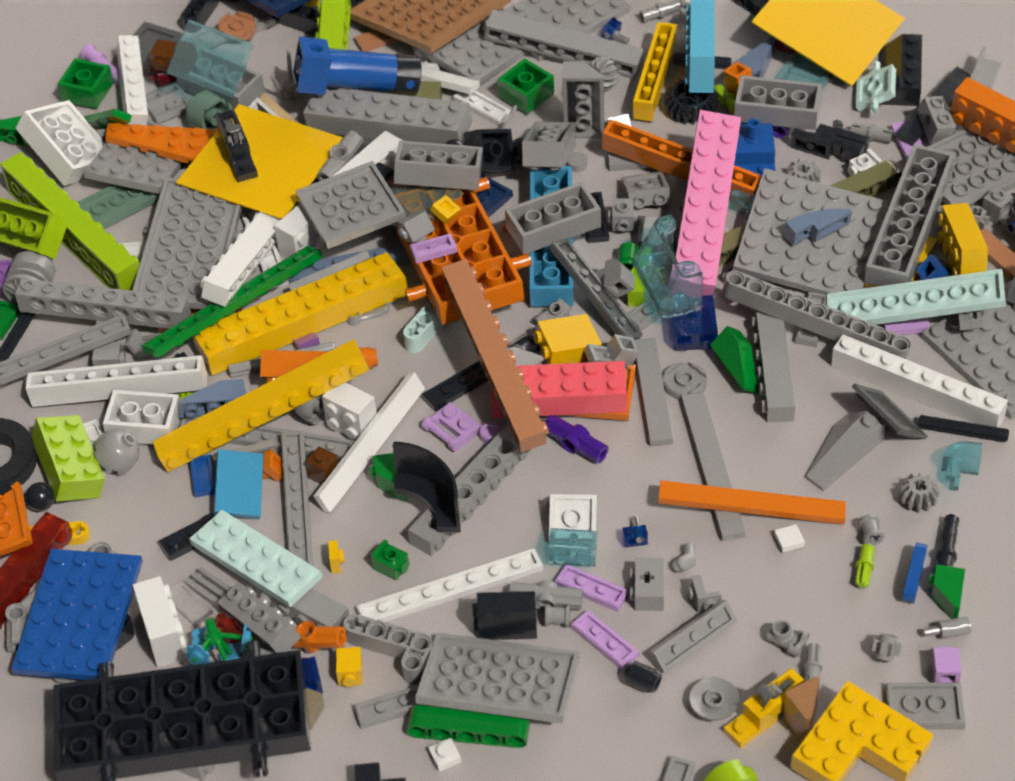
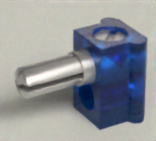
[601,17,630,44]
[622,515,648,548]

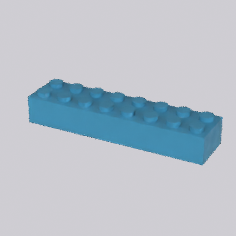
[530,166,574,307]

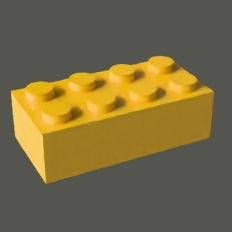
[938,203,988,276]

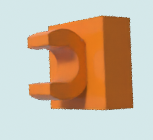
[262,449,284,482]

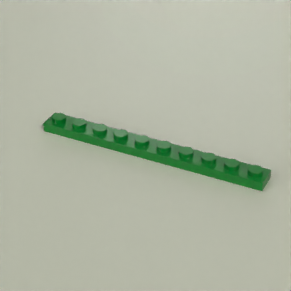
[142,246,323,358]

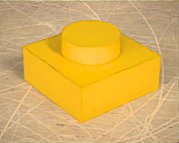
[430,195,461,224]
[328,540,345,574]

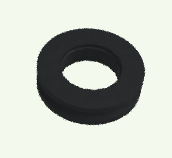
[0,418,37,485]

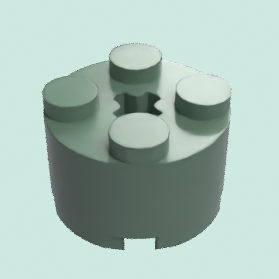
[185,90,233,129]

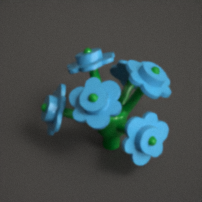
[185,617,253,665]

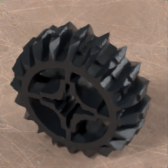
[664,79,718,124]

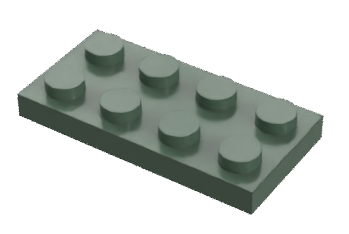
[78,184,160,228]

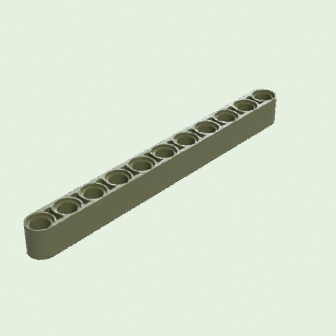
[719,160,903,267]

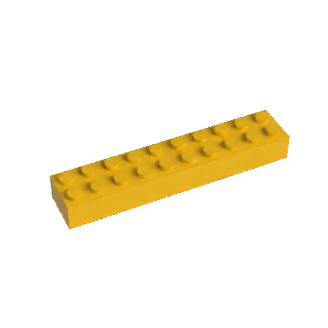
[192,252,407,376]

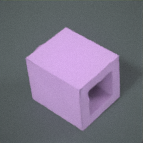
[931,646,961,683]

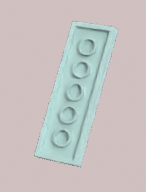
[189,510,323,608]

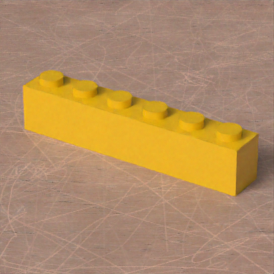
[633,22,677,122]

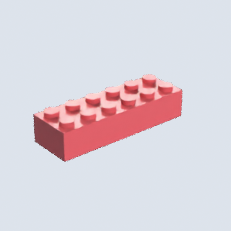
[491,361,627,418]

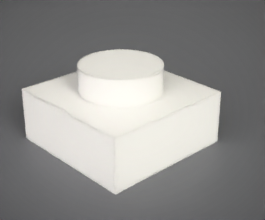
[428,738,462,772]

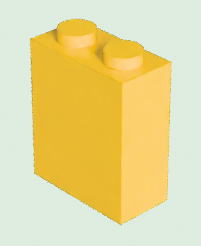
[533,314,602,364]

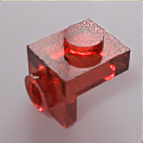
[214,612,243,645]

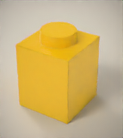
[336,647,363,687]

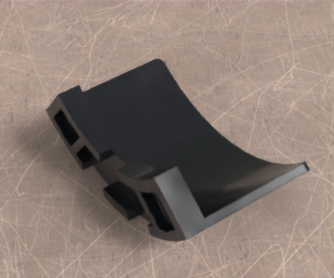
[393,441,461,533]

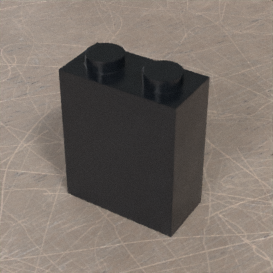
[472,591,537,640]

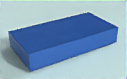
[190,454,215,498]

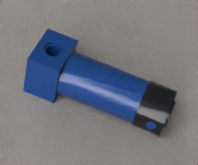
[292,37,422,96]

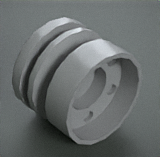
[2,251,56,304]

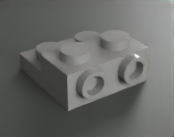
[621,171,671,209]

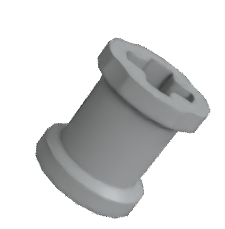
[858,514,884,545]
[545,604,571,627]

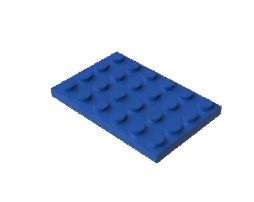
[11,549,143,680]

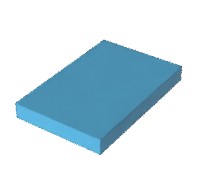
[214,449,263,519]

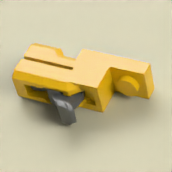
[724,668,805,749]

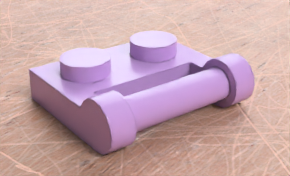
[422,402,482,452]

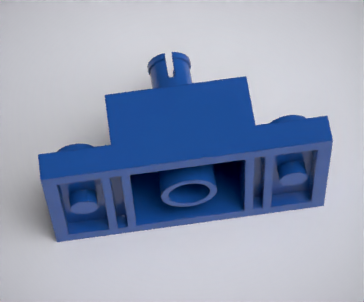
[734,119,776,176]

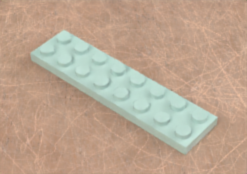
[827,269,1006,325]

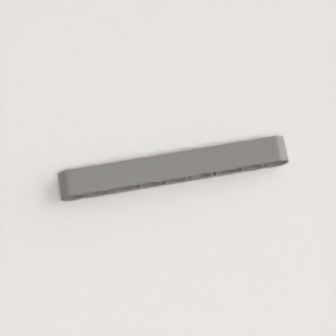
[722,270,911,359]

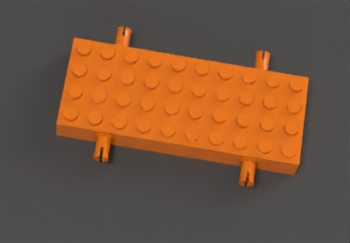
[386,176,532,325]

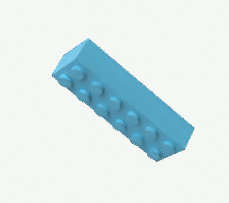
[685,0,715,93]

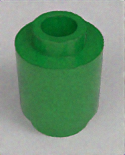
[617,242,640,271]

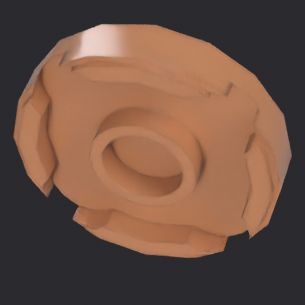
[218,12,257,42]

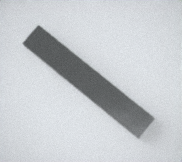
[549,238,643,340]

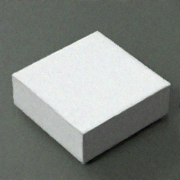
[774,524,805,553]

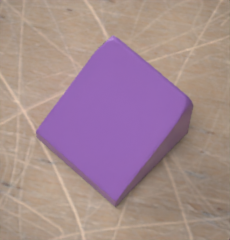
[293,332,320,349]

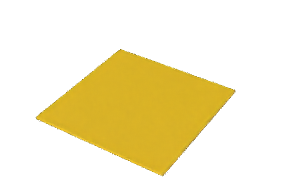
[751,0,905,86]
[176,104,343,219]

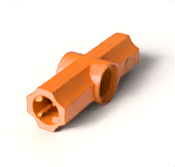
[291,621,346,653]

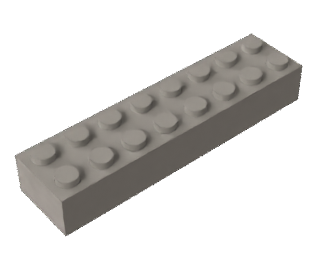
[303,87,473,144]
[865,144,955,286]

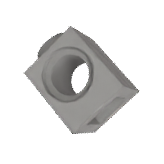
[982,187,1014,226]

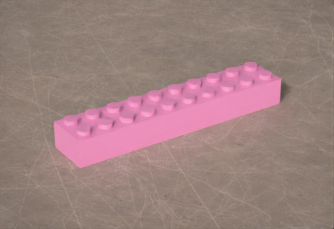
[669,110,741,300]

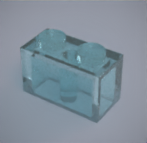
[548,528,598,567]

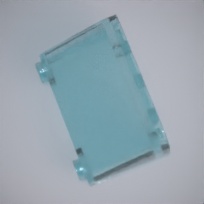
[634,214,703,318]

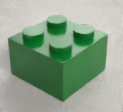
[57,58,114,109]
[497,58,555,114]

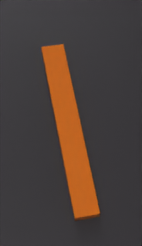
[658,480,846,524]

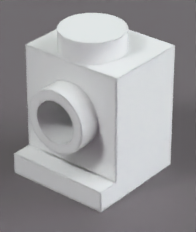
[848,148,882,176]

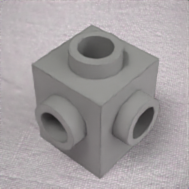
[608,198,638,232]

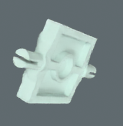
[856,61,896,114]

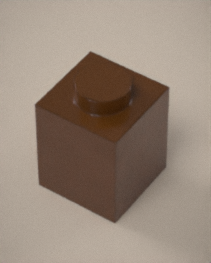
[306,446,338,485]

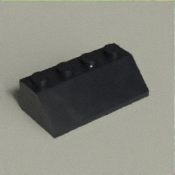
[879,34,922,107]

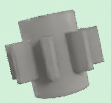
[970,206,989,231]
[871,633,902,661]

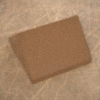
[783,677,820,743]

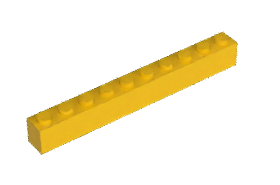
[153,339,370,472]

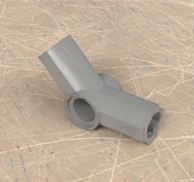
[5,588,37,654]

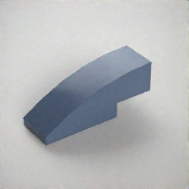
[783,208,852,246]

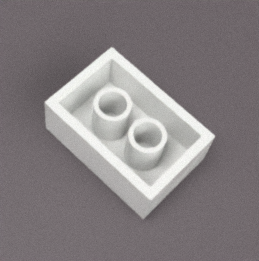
[103,390,181,445]
[133,576,187,668]

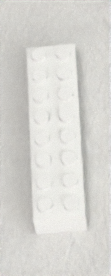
[274,131,403,259]

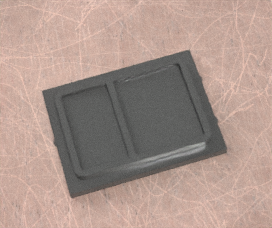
[112,21,184,74]
[852,383,928,439]

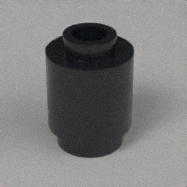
[624,661,662,692]

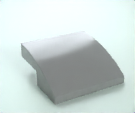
[145,82,188,123]

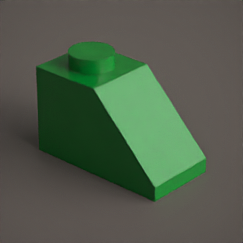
[370,453,408,502]
[928,564,965,619]

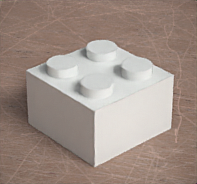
[322,382,377,440]

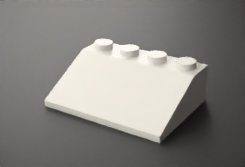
[16,100,105,186]

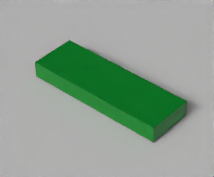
[84,109,132,129]

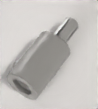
[923,616,971,639]

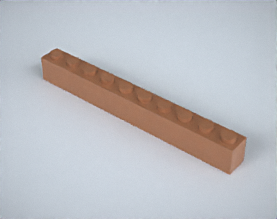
[441,259,549,452]

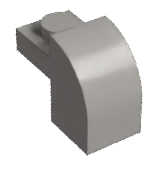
[595,259,635,298]
[584,334,640,369]

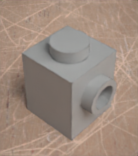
[397,210,435,243]

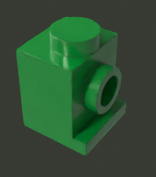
[371,539,410,581]

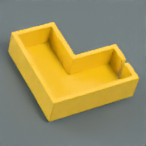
[790,680,934,781]

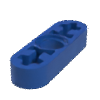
[902,542,928,603]

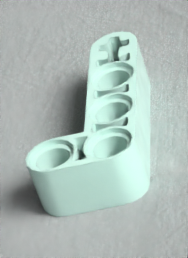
[403,300,444,353]

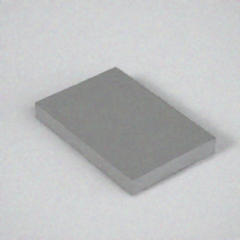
[885,682,966,730]

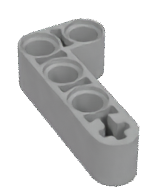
[343,614,433,684]

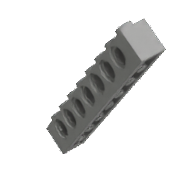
[15,279,191,329]
[408,424,531,557]

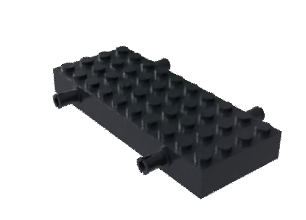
[54,641,311,781]

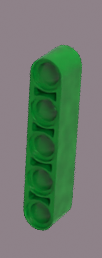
[406,705,530,748]

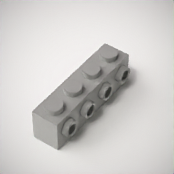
[217,582,301,653]

